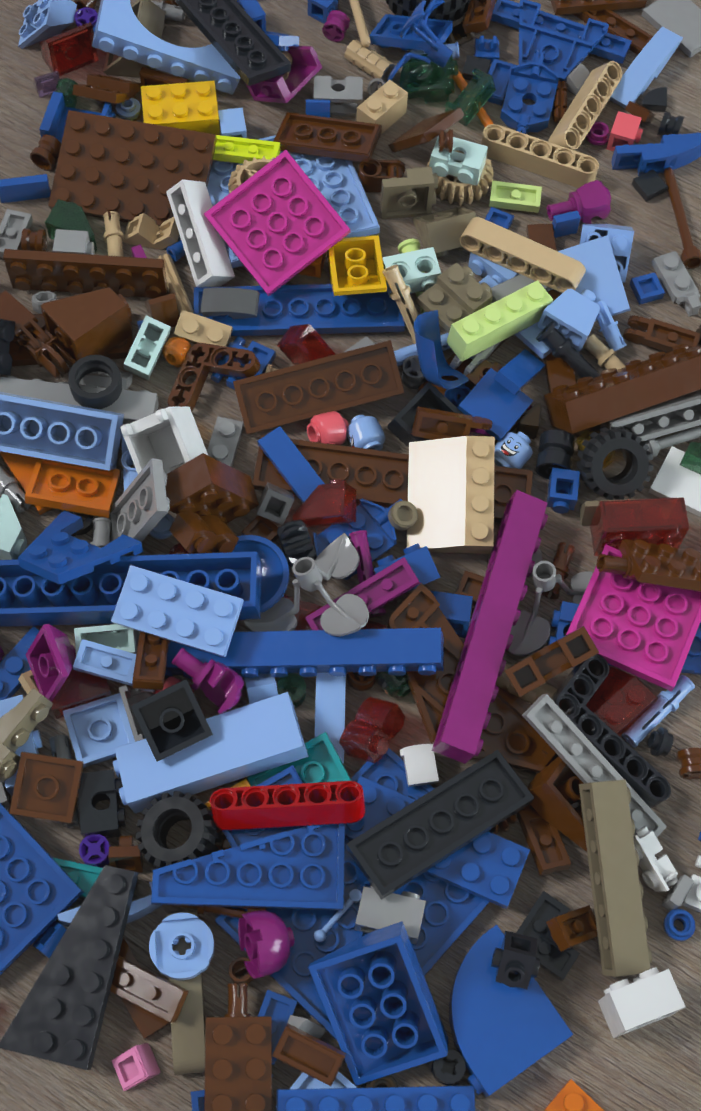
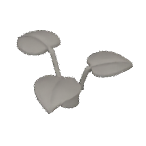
[244,533,369,636]
[508,548,593,656]

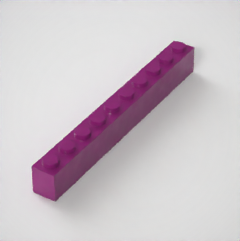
[432,490,548,764]

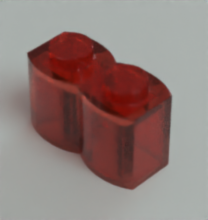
[339,697,405,763]

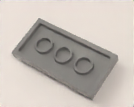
[109,458,170,556]

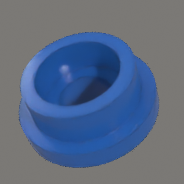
[663,909,696,941]

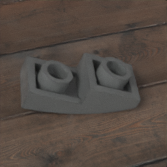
[200,288,260,319]

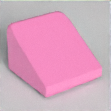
[111,1043,160,1091]

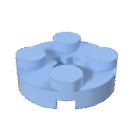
[149,913,215,980]

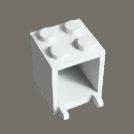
[120,406,208,474]

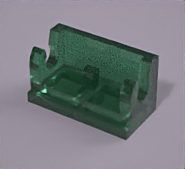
[444,68,496,126]

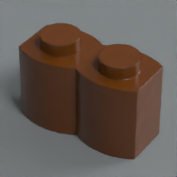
[169,511,239,554]

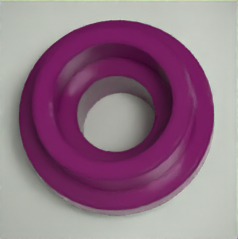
[586,121,610,145]

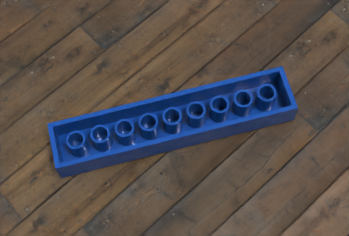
[0,552,262,627]

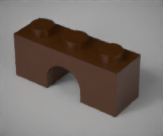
[504,626,599,697]

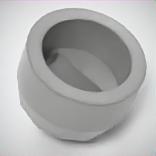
[368,78,386,96]

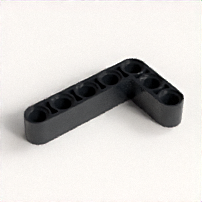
[551,654,671,808]

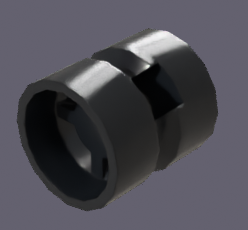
[535,429,575,479]

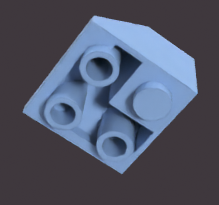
[18,0,77,49]
[579,224,634,283]

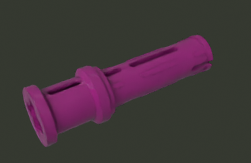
[349,530,386,618]

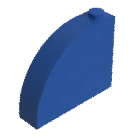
[449,925,573,1098]

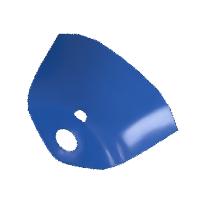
[414,310,469,390]

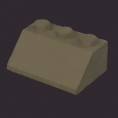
[103,0,166,78]

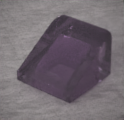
[34,71,62,98]

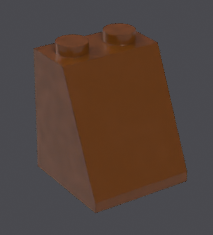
[41,287,132,361]

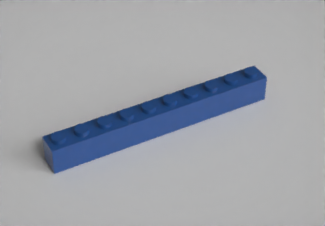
[165,628,444,679]

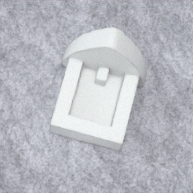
[400,744,439,787]

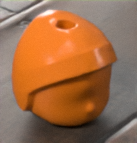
[162,337,192,368]

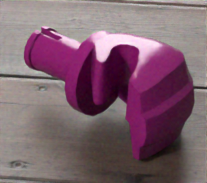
[547,180,611,224]
[171,648,244,714]

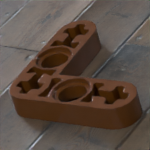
[168,343,260,412]

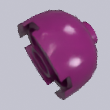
[238,910,294,979]

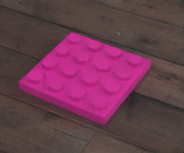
[204,150,351,297]
[566,544,701,692]

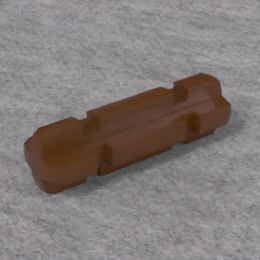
[553,81,567,123]

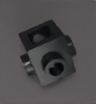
[491,931,540,989]

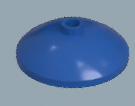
[232,535,290,613]

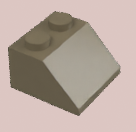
[413,206,476,257]

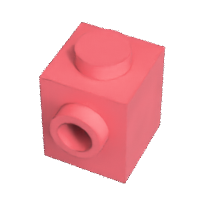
[606,111,643,151]

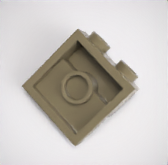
[380,167,438,220]
[417,262,493,333]

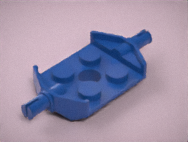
[500,50,559,134]
[313,498,403,580]

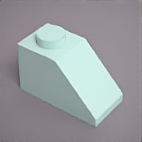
[0,494,27,560]

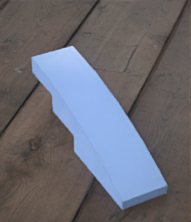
[609,26,683,108]
[314,673,346,764]

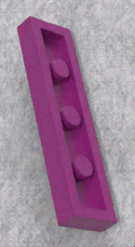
[305,557,420,630]

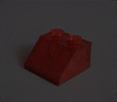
[39,22,99,78]
[585,666,656,736]

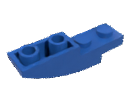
[611,133,701,176]

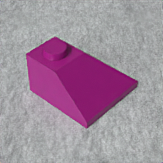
[25,624,76,702]

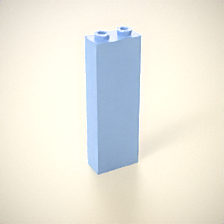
[113,692,308,814]

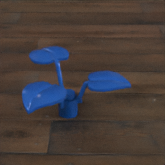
[387,0,454,81]

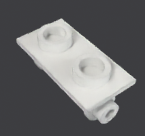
[633,826,678,892]

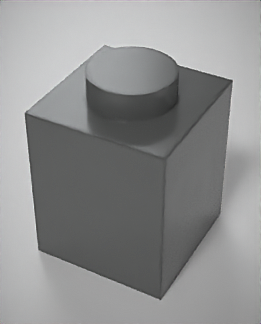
[256,482,294,525]

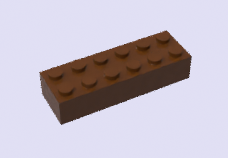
[544,344,701,434]

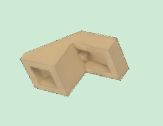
[123,213,179,250]

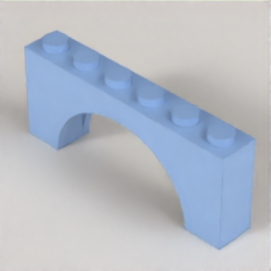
[92,0,240,95]

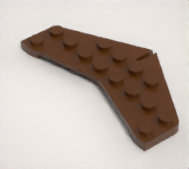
[387,583,584,773]

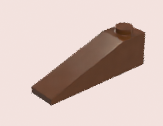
[527,756,587,852]

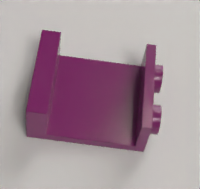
[246,46,322,103]

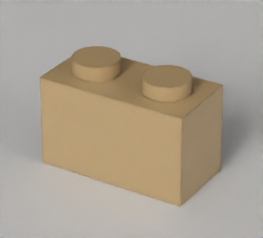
[356,80,408,134]

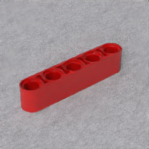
[210,781,366,830]

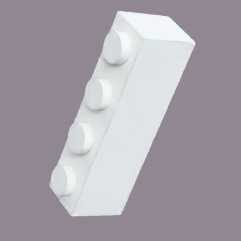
[166,179,235,287]

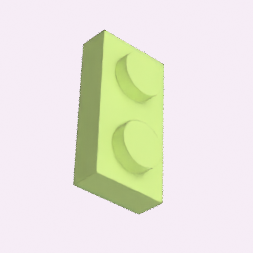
[489,181,542,213]

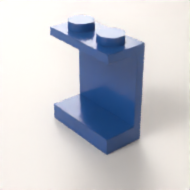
[39,91,116,143]

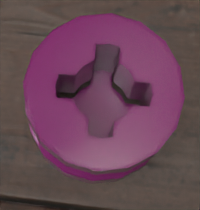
[322,10,350,42]

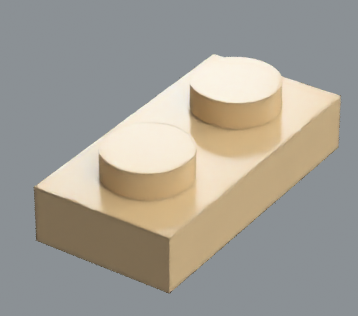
[173,309,233,347]

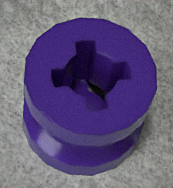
[74,7,98,39]
[79,834,111,868]

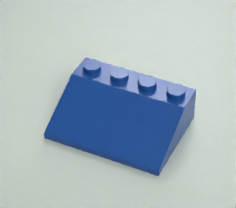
[308,921,449,1086]

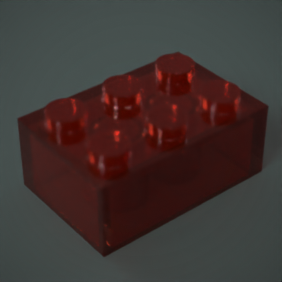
[590,497,689,556]

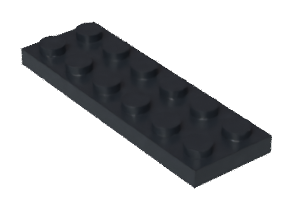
[175,0,291,86]
[346,749,534,900]

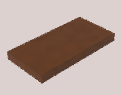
[273,112,382,163]

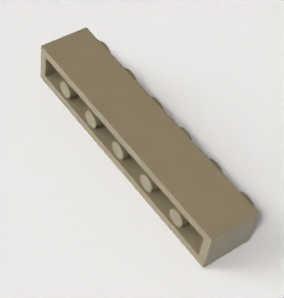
[579,779,652,977]

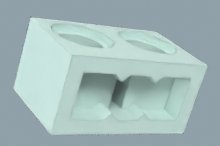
[382,247,441,298]

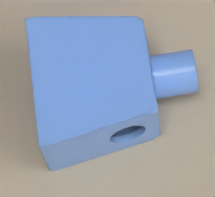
[537,289,600,352]

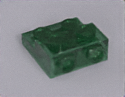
[399,54,458,104]

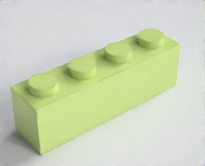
[447,280,553,362]

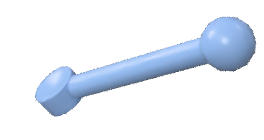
[314,889,362,942]

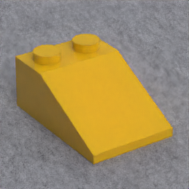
[328,235,387,296]

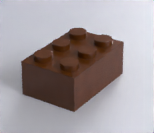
[165,453,259,525]

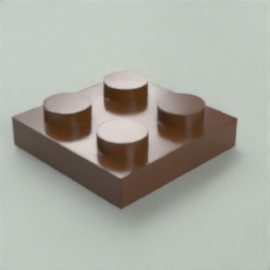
[9,752,84,823]

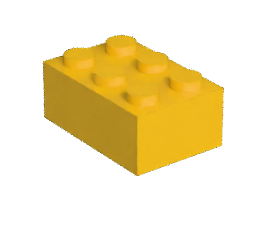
[141,80,220,135]

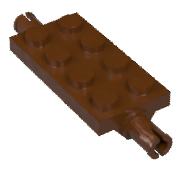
[596,539,701,592]
[204,983,272,1111]

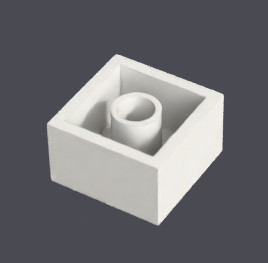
[598,967,685,1038]

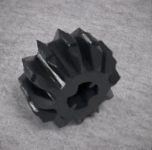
[277,520,316,568]

